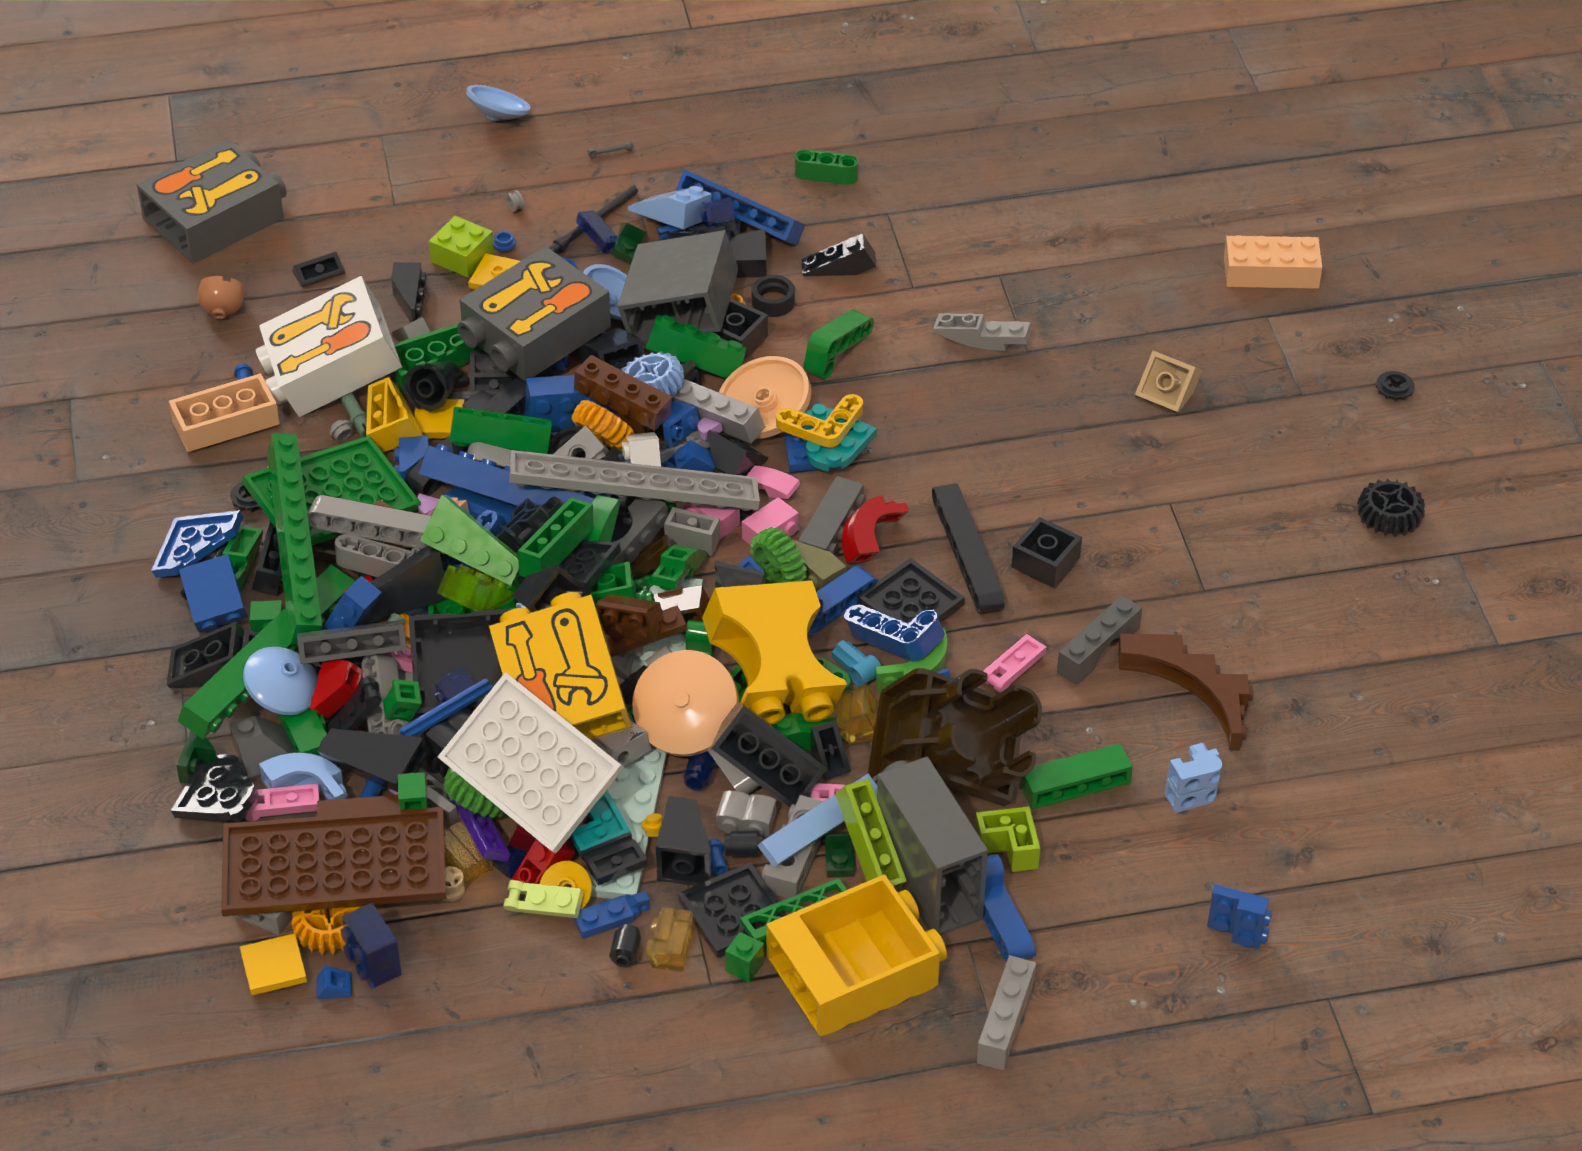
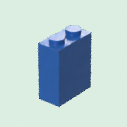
[179,554,248,633]

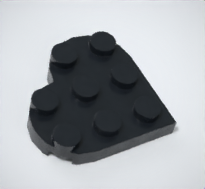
[667,218,741,239]
[171,754,258,821]

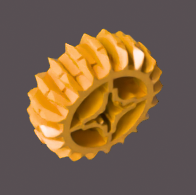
[571,400,635,452]
[291,906,367,955]

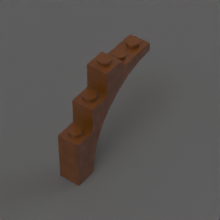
[1118,633,1253,751]

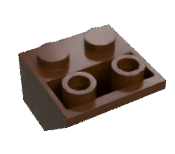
[597,594,664,643]

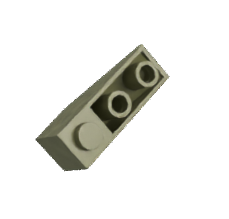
[792,540,846,592]

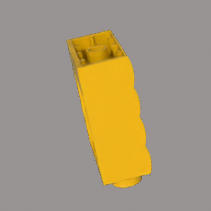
[766,874,947,1037]

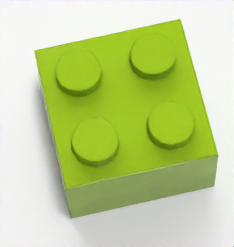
[428,216,494,277]

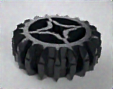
[1357,478,1425,537]

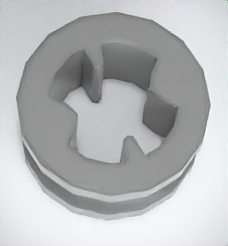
[505,190,525,213]

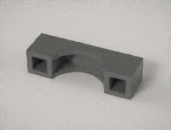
[610,497,669,565]
[1057,596,1142,685]

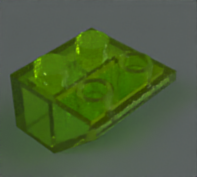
[437,564,514,611]

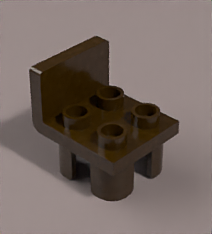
[868,668,1042,806]

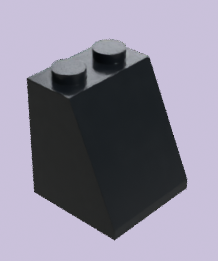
[655,796,711,886]

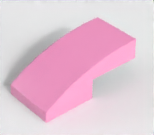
[747,466,800,499]

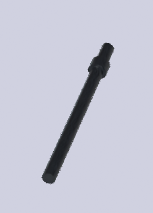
[548,185,638,253]

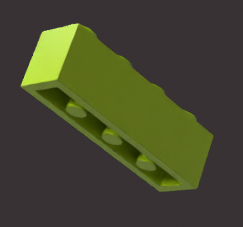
[835,779,907,889]

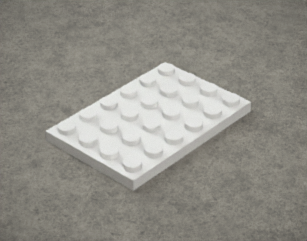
[438,672,624,854]

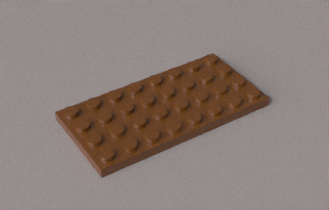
[221,807,447,917]

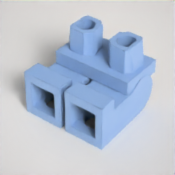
[1164,743,1222,813]

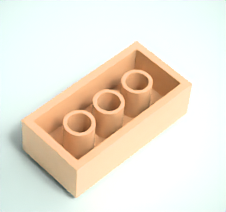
[1224,235,1322,289]
[169,373,280,452]

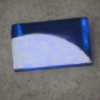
[576,210,617,253]

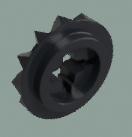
[1376,371,1415,401]
[230,482,261,511]

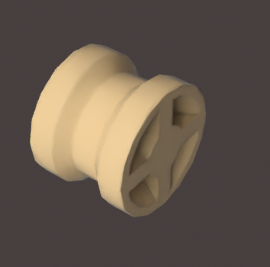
[443,867,465,902]

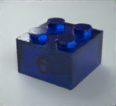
[340,903,402,989]

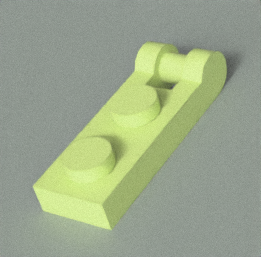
[503,880,584,918]

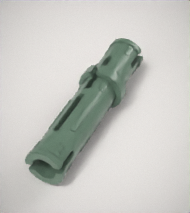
[340,392,367,438]

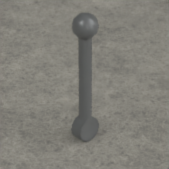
[588,141,633,158]

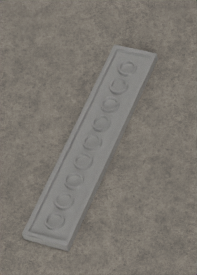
[509,450,760,511]

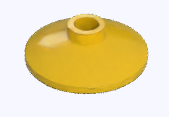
[540,861,592,909]

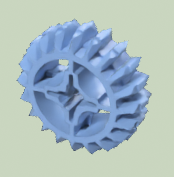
[622,351,684,395]

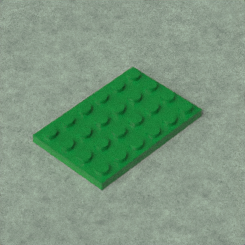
[242,436,421,545]

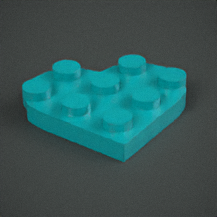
[802,404,877,471]

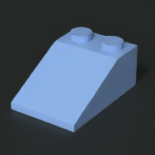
[628,186,712,229]

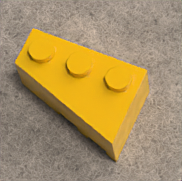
[366,377,423,453]

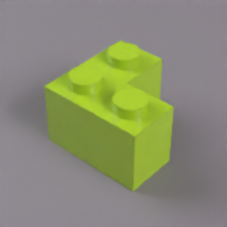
[975,806,1040,872]

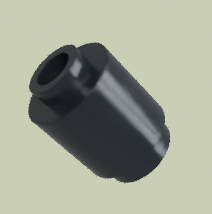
[724,830,763,858]
[609,924,642,967]

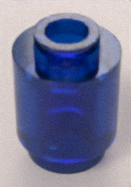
[683,752,715,791]

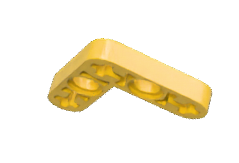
[776,394,863,448]

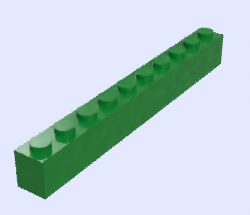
[267,433,322,645]
[177,565,356,739]

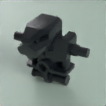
[496,496,564,553]

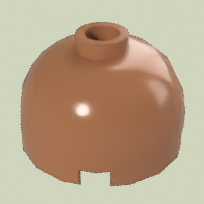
[198,276,245,319]

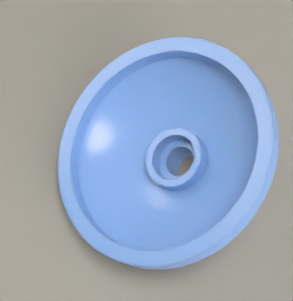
[466,85,530,121]
[583,264,627,320]
[243,647,318,715]

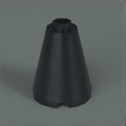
[403,361,460,411]

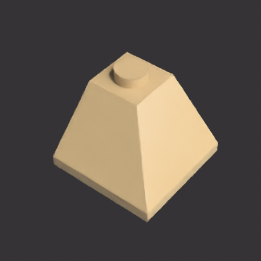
[1135,351,1203,412]

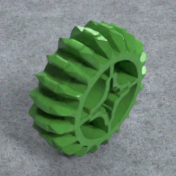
[750,527,807,584]
[443,768,506,818]

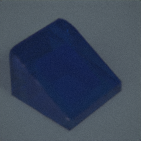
[490,846,527,880]

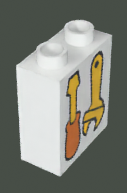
[256,276,402,417]

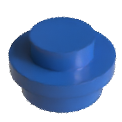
[493,231,516,252]

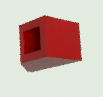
[309,660,363,718]
[512,839,575,884]

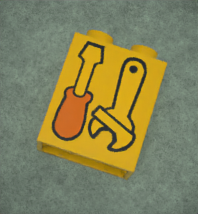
[489,592,632,740]

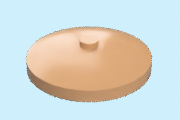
[719,356,811,439]
[633,650,739,756]

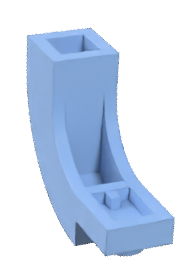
[259,753,348,800]

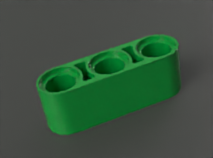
[795,149,858,185]

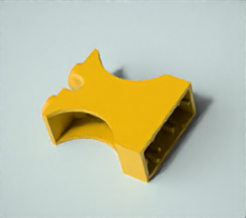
[702,581,847,725]

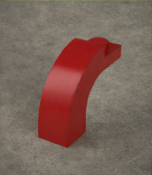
[842,495,909,564]

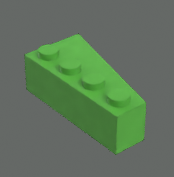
[420,495,519,587]

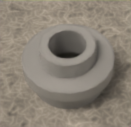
[329,420,353,442]

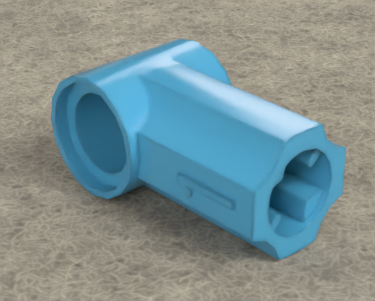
[832,640,881,687]

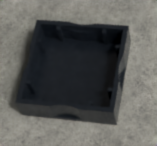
[409,608,514,723]

